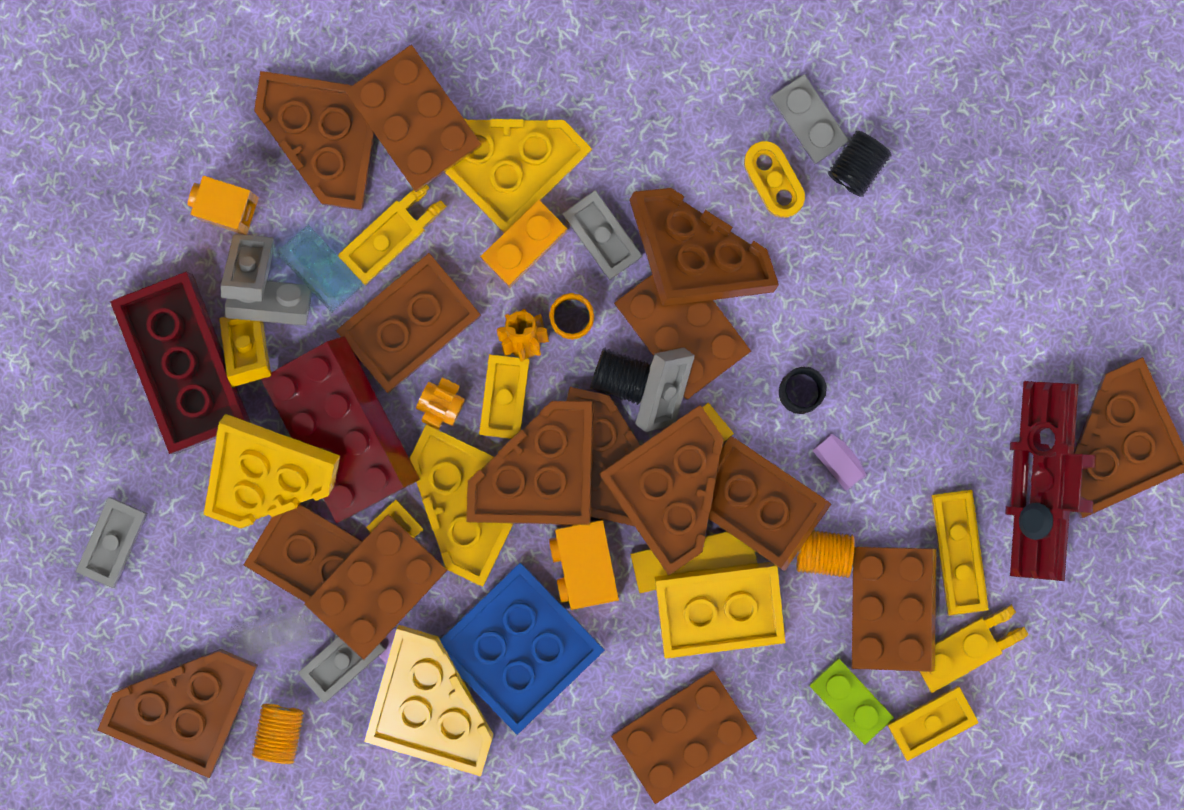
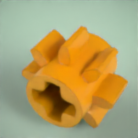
[497,309,549,362]
[416,377,465,430]

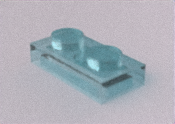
[277,224,363,313]

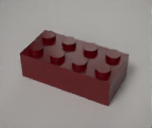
[110,271,251,454]
[261,336,420,524]

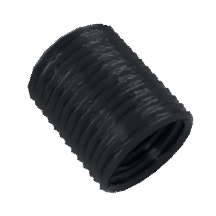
[828,131,892,197]
[590,348,651,405]
[778,367,827,414]

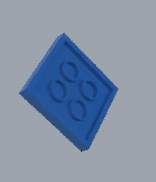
[440,562,605,735]

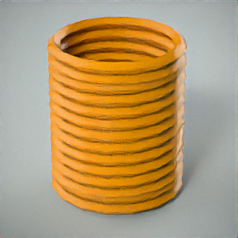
[549,293,594,340]
[796,530,855,578]
[251,704,304,764]

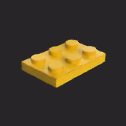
[655,562,786,659]

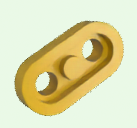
[744,141,805,218]

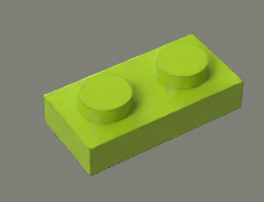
[809,658,894,745]

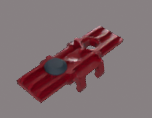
[1005,381,1096,581]

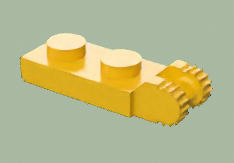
[338,185,447,286]
[919,604,1029,693]

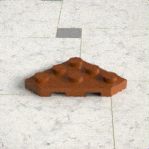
[254,71,375,211]
[629,188,779,306]
[1074,357,1184,518]
[566,387,640,526]
[466,401,593,525]
[599,405,724,575]
[97,649,258,778]

